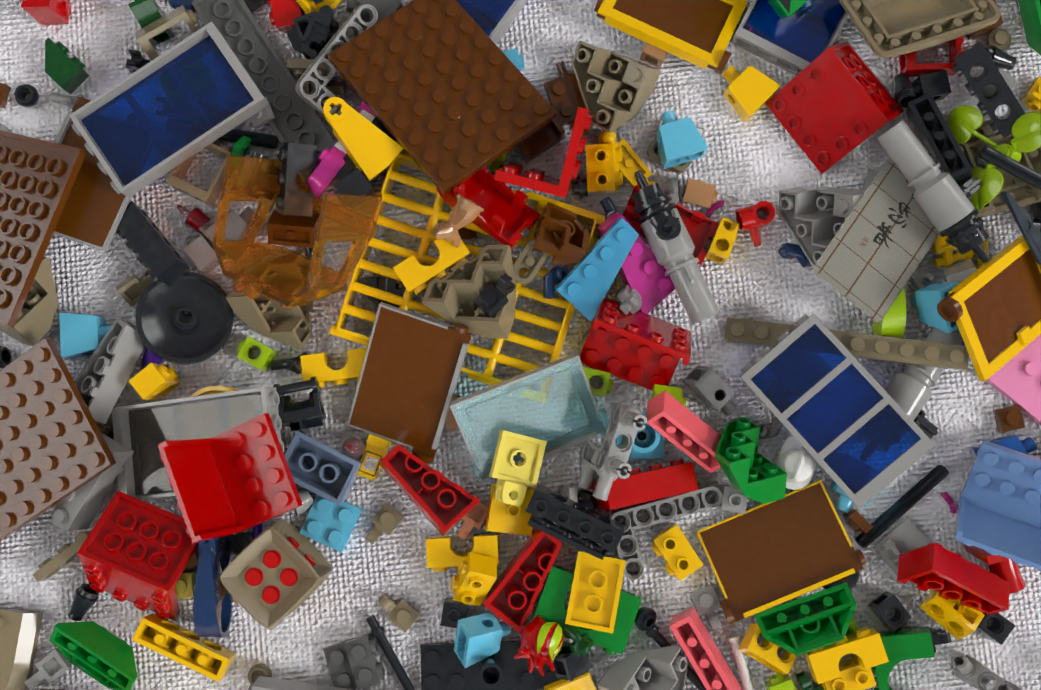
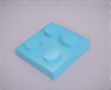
[300,495,363,553]

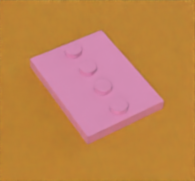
[986,334,1041,425]

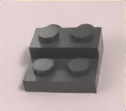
[323,633,385,690]

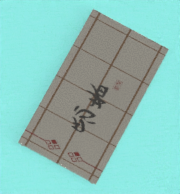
[811,157,940,323]

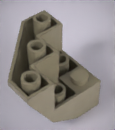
[571,41,661,132]
[0,257,58,346]

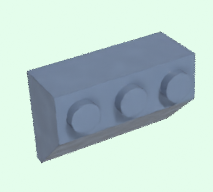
[284,430,361,506]

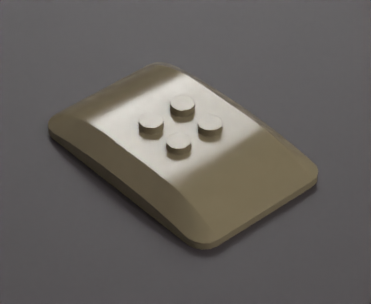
[839,0,1001,58]

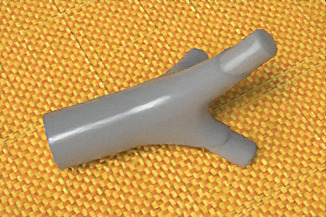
[50,92,84,109]

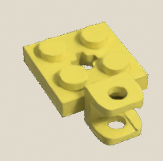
[489,430,547,506]

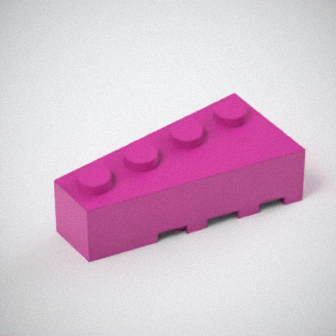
[596,213,675,314]

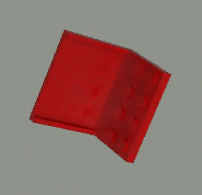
[765,41,904,174]
[494,107,593,198]
[579,297,691,391]
[158,413,303,543]
[77,491,199,621]

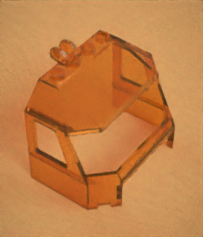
[212,155,382,309]

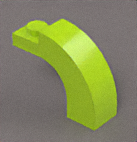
[872,286,906,338]

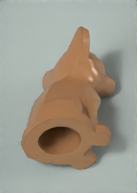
[435,194,484,248]

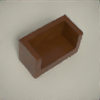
[515,118,565,164]
[267,210,320,248]

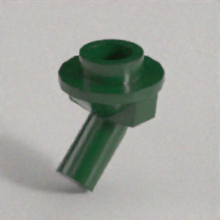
[562,624,593,656]

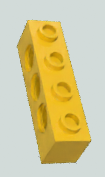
[132,613,237,682]

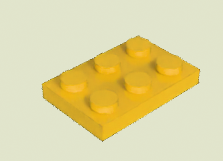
[565,551,626,634]

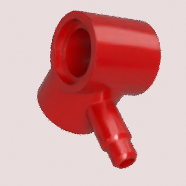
[735,201,776,247]

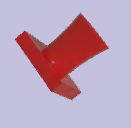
[964,545,1026,594]

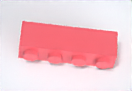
[646,391,721,473]
[669,606,742,690]

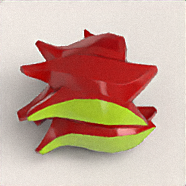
[514,615,563,676]

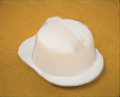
[776,435,818,490]

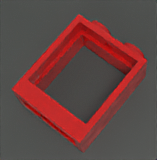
[898,36,964,77]

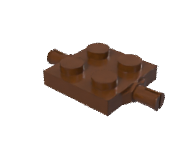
[544,61,590,136]

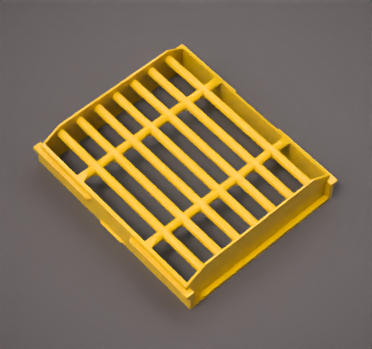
[329,151,605,403]

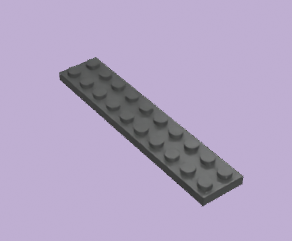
[191,0,336,183]

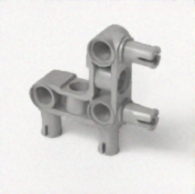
[577,403,647,501]
[951,653,1022,690]

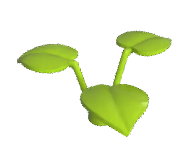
[946,105,1041,210]

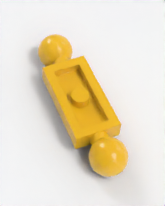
[598,130,656,189]

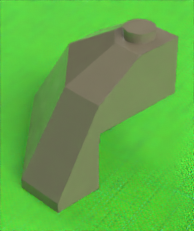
[422,245,516,339]
[226,252,314,350]

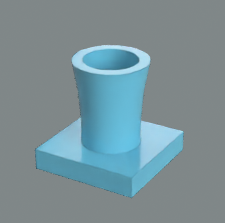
[616,412,665,460]

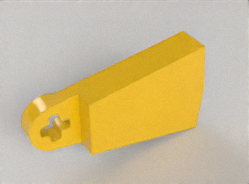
[323,97,403,182]

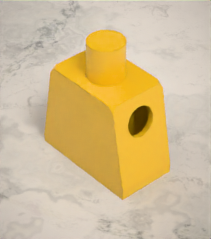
[722,65,780,123]

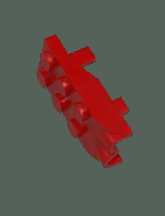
[436,166,540,250]
[622,185,719,266]

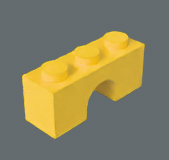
[393,239,470,295]
[300,347,368,388]
[426,533,499,572]
[805,627,889,684]

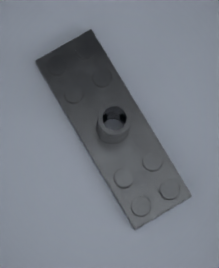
[420,640,563,690]

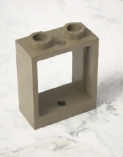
[135,5,211,75]
[165,133,234,207]

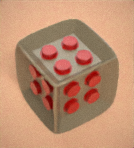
[219,520,333,630]

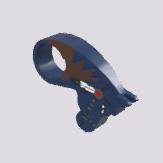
[193,534,234,638]

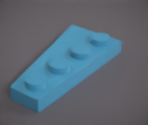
[555,217,639,321]

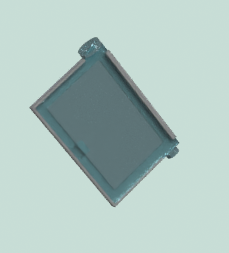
[449,352,609,480]

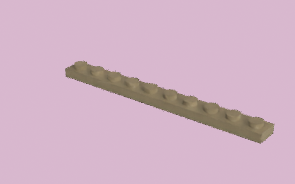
[724,317,969,371]

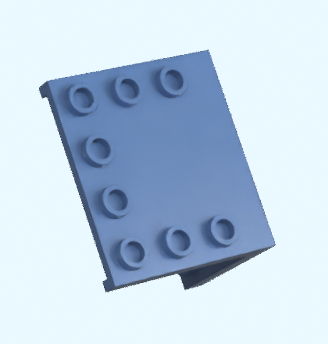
[955,440,1041,572]

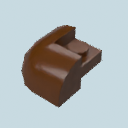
[534,202,589,264]

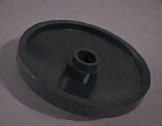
[136,272,234,365]

